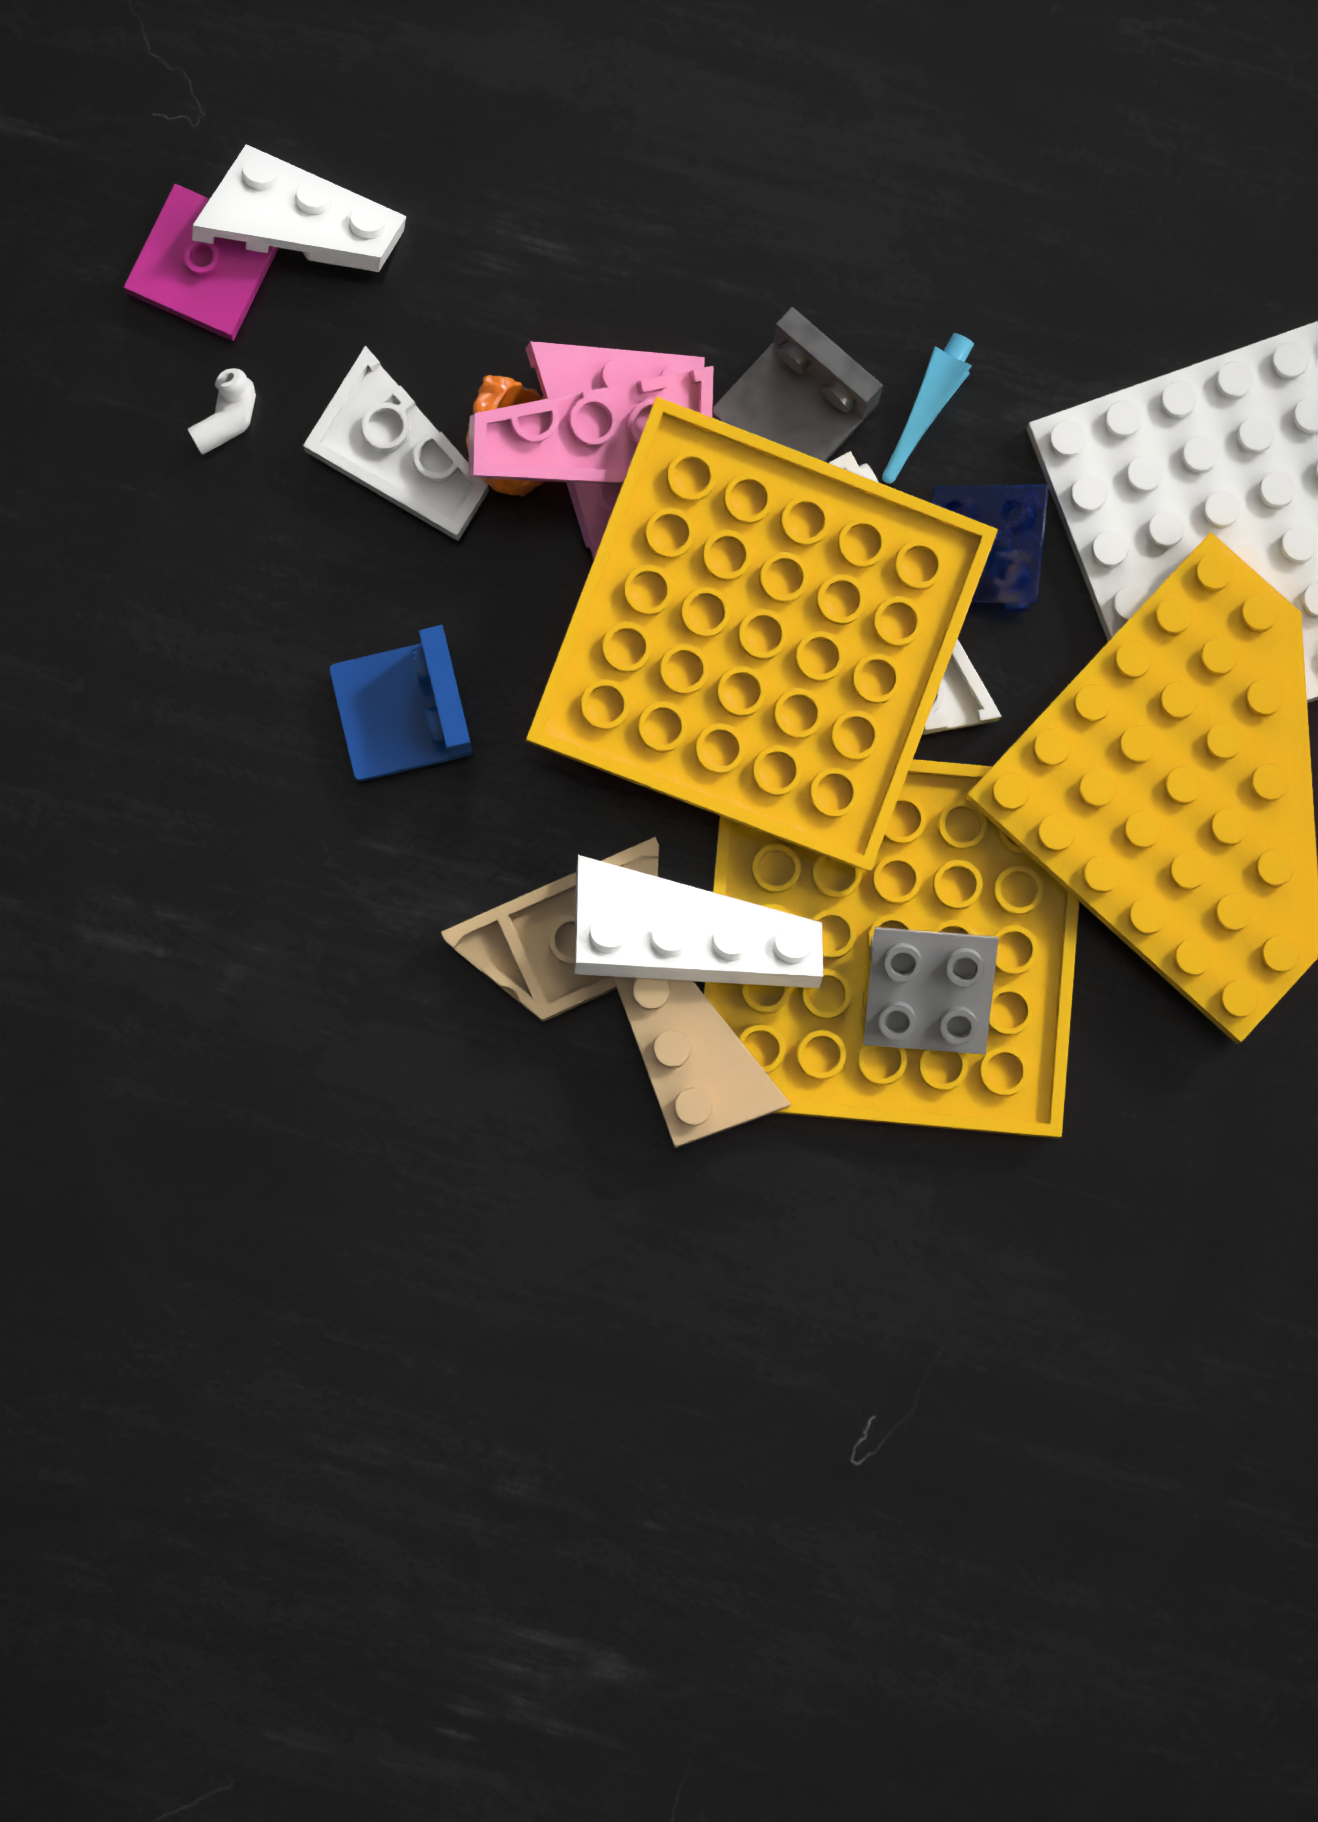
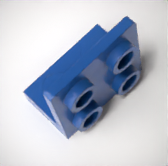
[330,625,474,781]

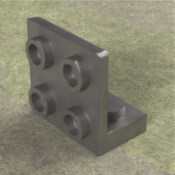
[713,307,883,462]

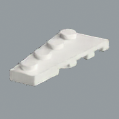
[574,855,823,988]

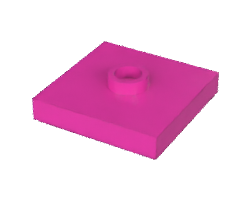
[124,184,279,341]

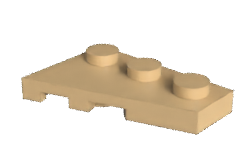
[613,976,791,1148]

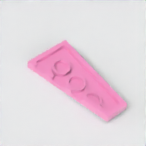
[468,366,713,485]

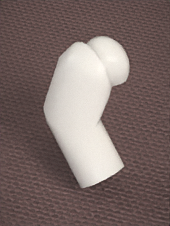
[188,368,256,455]

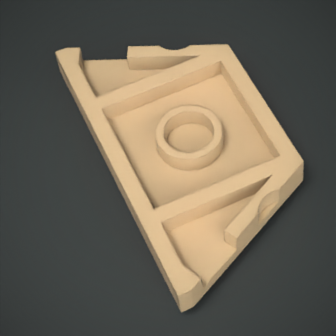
[441,837,659,1022]

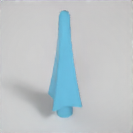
[882,333,974,484]

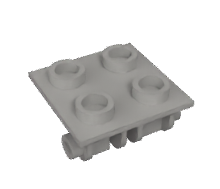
[863,927,998,1054]

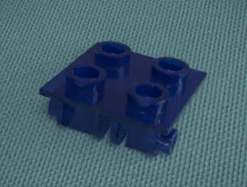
[933,484,1049,612]

